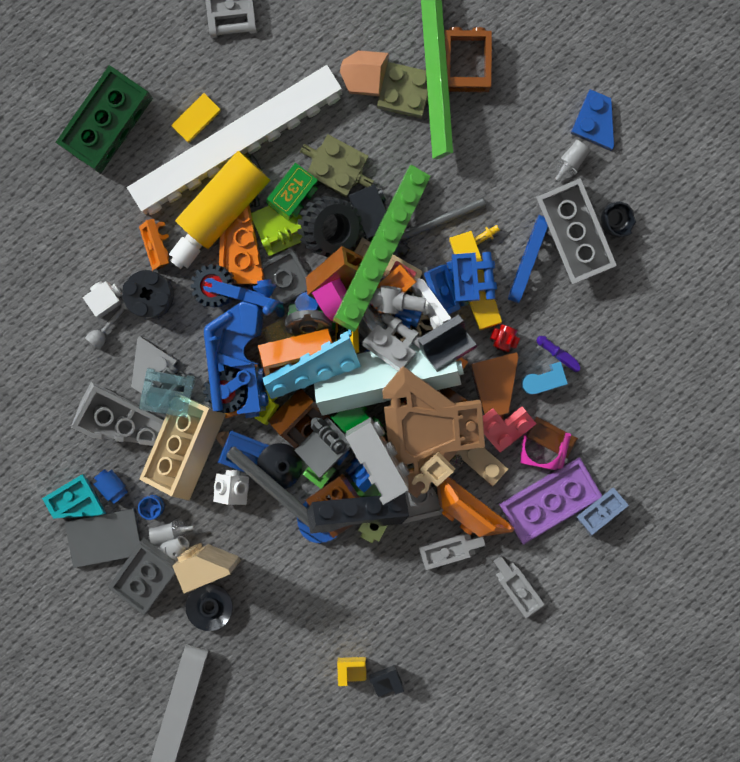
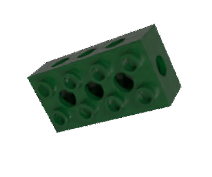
[55,65,153,174]

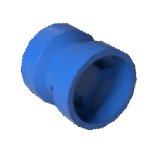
[138,495,165,520]

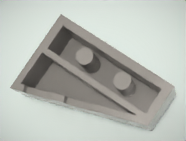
[346,417,410,505]

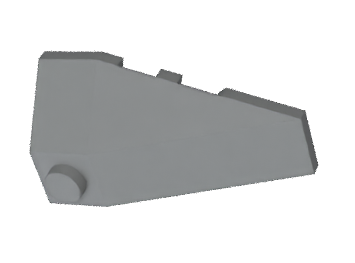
[71,381,164,446]

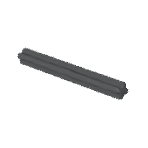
[227,447,309,527]

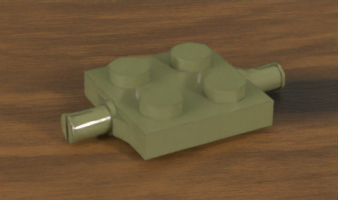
[377,62,428,119]
[300,134,374,198]

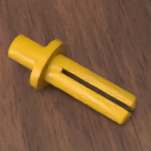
[474,225,500,245]

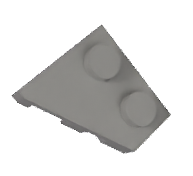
[131,336,178,394]

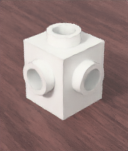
[213,470,249,505]

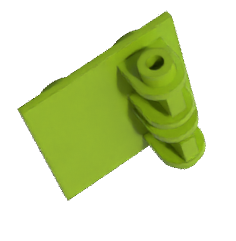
[251,206,303,257]

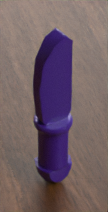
[536,336,580,372]

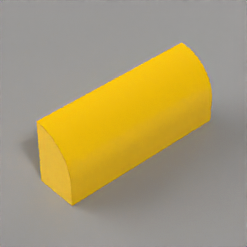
[175,151,271,249]

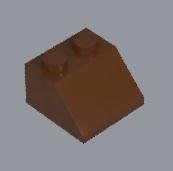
[268,388,338,449]

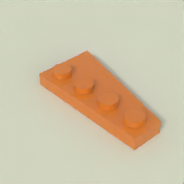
[219,205,265,285]

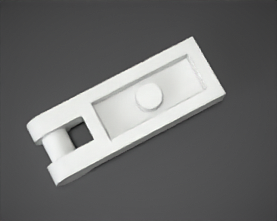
[411,278,451,329]

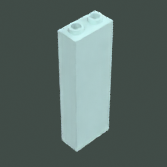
[314,344,464,415]

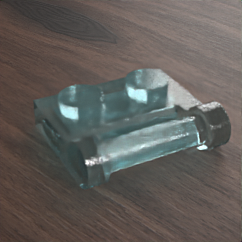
[139,368,195,418]

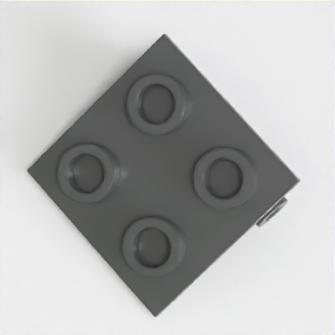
[295,417,351,479]

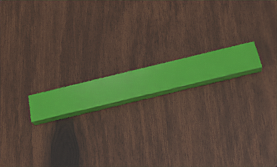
[421,0,453,159]

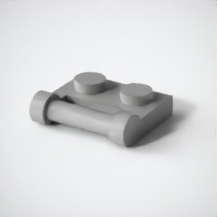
[206,0,257,38]

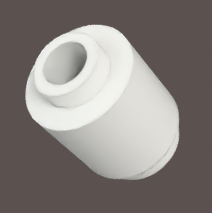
[169,234,202,269]

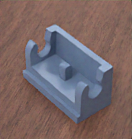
[577,487,629,536]

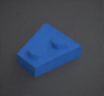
[571,89,614,151]

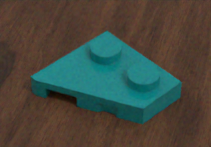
[42,474,106,519]

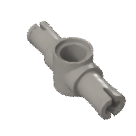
[369,286,426,314]

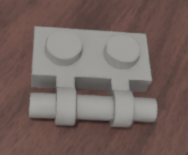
[363,313,420,371]

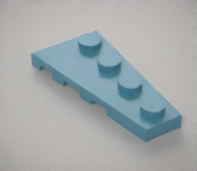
[263,331,361,399]

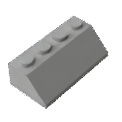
[536,178,617,284]

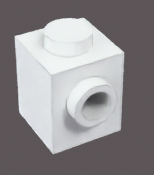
[82,281,123,318]

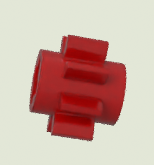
[490,324,520,353]

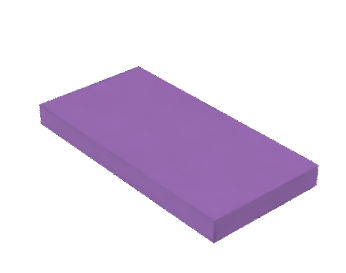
[499,457,602,545]

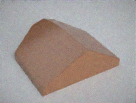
[340,51,389,96]

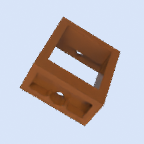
[444,27,492,92]

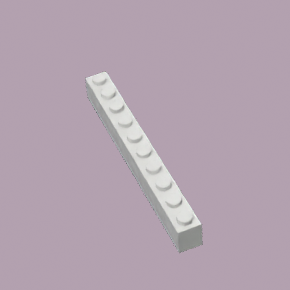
[127,65,342,215]

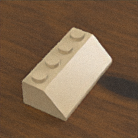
[140,393,226,500]
[172,543,241,593]

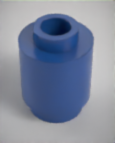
[93,469,128,504]

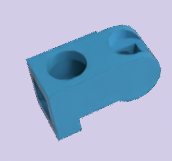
[521,362,568,394]

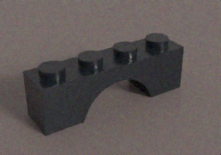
[307,493,409,534]

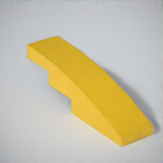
[449,231,502,330]

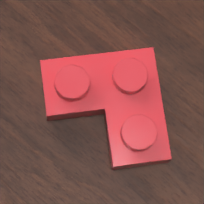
[482,406,536,452]

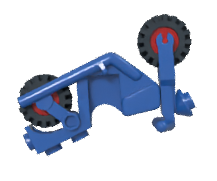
[191,264,285,418]

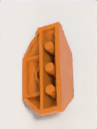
[437,477,515,537]

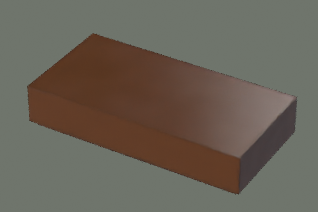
[526,416,578,459]

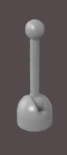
[85,301,128,350]

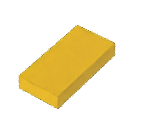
[171,93,221,143]

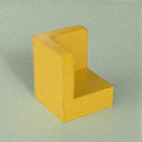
[337,657,366,686]

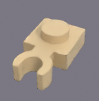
[412,452,455,494]

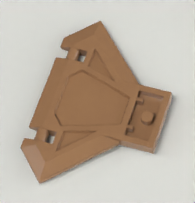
[382,366,485,498]

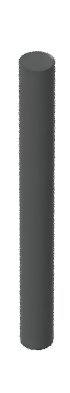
[400,198,486,242]

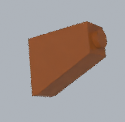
[306,246,364,299]
[470,352,518,419]

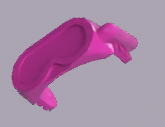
[520,433,571,470]

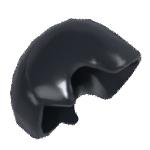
[601,201,636,238]

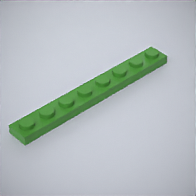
[333,165,431,332]

